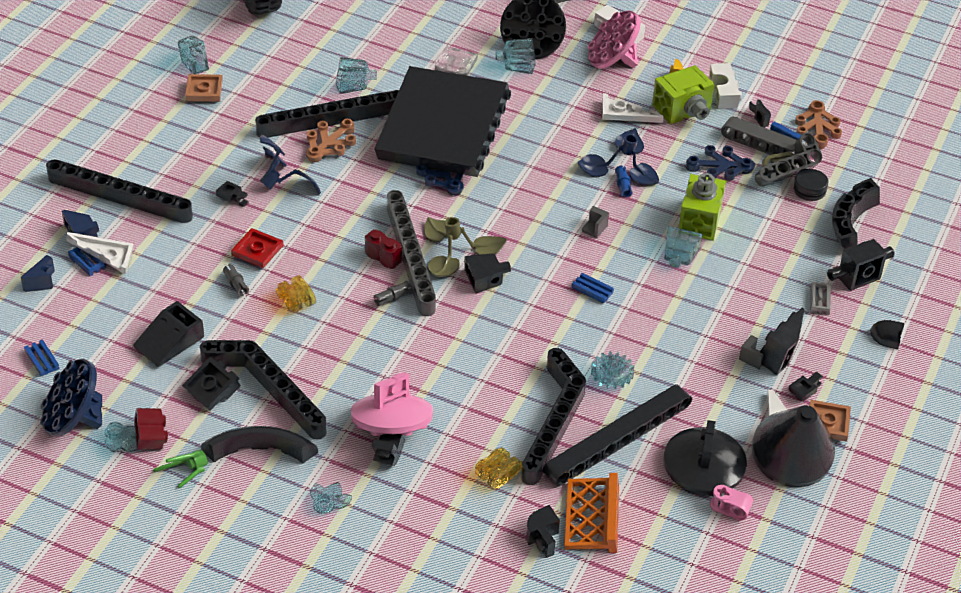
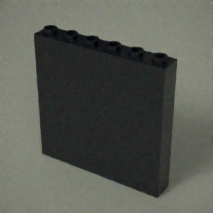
[374,66,511,177]

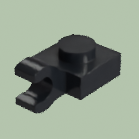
[748,99,771,128]
[216,181,249,207]
[788,372,823,402]

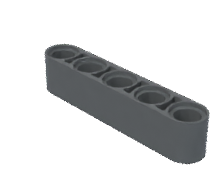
[721,116,797,155]

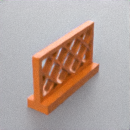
[564,473,619,553]

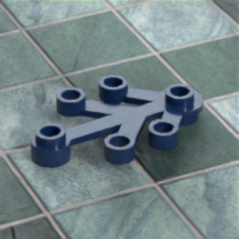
[686,145,755,181]
[416,164,464,196]

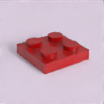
[231,228,284,268]

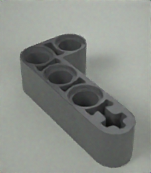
[755,133,822,186]

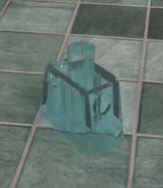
[178,36,209,74]
[495,38,536,74]
[336,57,377,94]
[664,226,703,268]

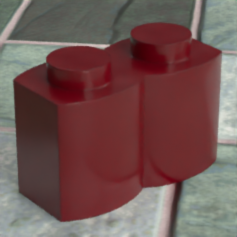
[365,229,402,269]
[134,408,168,449]

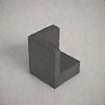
[582,206,609,238]
[739,335,764,369]

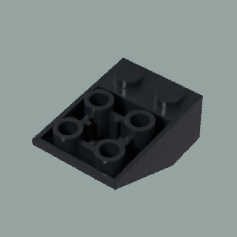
[133,301,204,367]
[760,308,805,375]

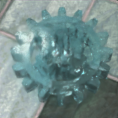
[591,351,634,389]

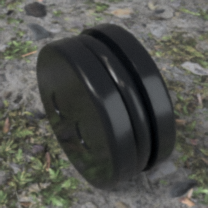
[793,169,829,201]

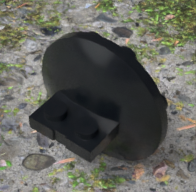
[500,0,566,59]
[663,420,747,496]

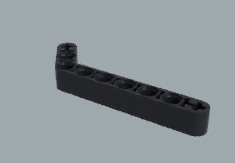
[200,340,327,440]
[521,348,586,485]

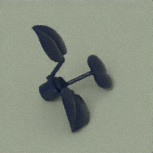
[578,128,659,185]
[260,135,321,195]

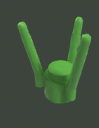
[153,450,208,488]

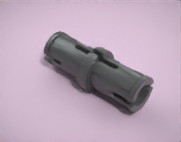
[223,264,249,296]
[373,281,412,306]

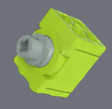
[652,65,714,125]
[678,173,726,241]

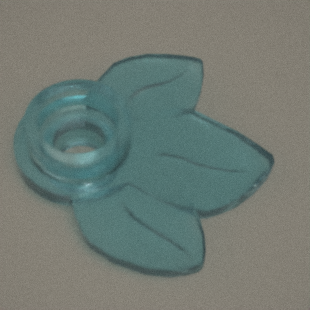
[105,422,138,452]
[310,482,352,514]

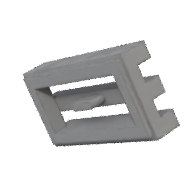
[810,282,831,315]

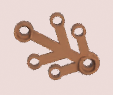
[795,100,842,149]
[306,119,356,162]

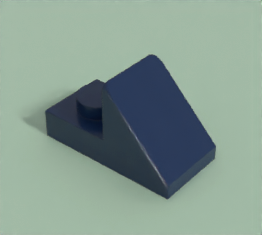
[21,255,55,292]

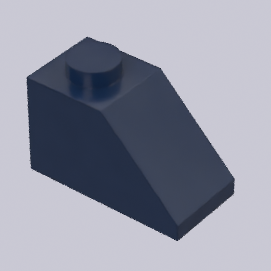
[62,210,99,237]

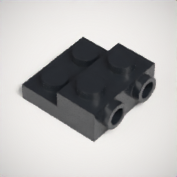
[182,357,241,411]

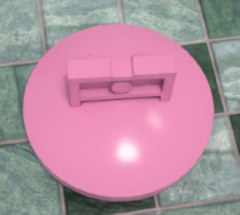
[588,10,641,69]
[351,372,433,436]

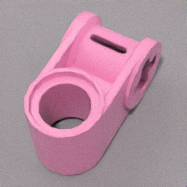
[710,485,753,521]

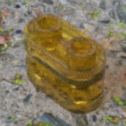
[276,275,316,313]
[475,447,522,490]

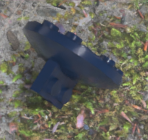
[40,359,102,437]

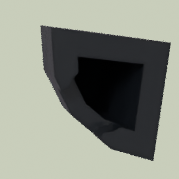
[870,320,904,350]

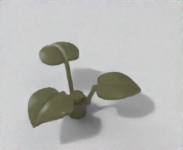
[424,217,507,277]

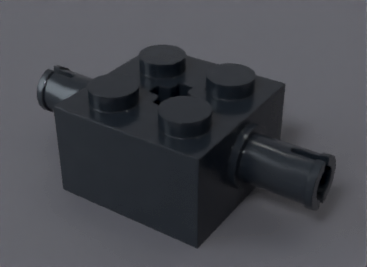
[827,238,895,291]

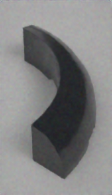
[832,178,880,249]
[201,426,318,464]

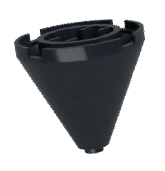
[752,405,835,487]

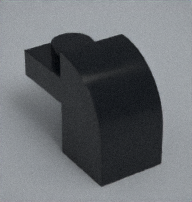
[372,434,405,466]
[526,505,560,558]

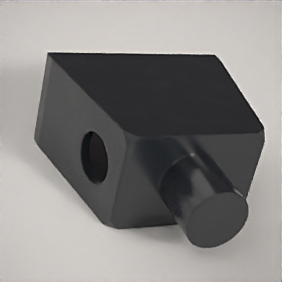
[464,253,511,294]

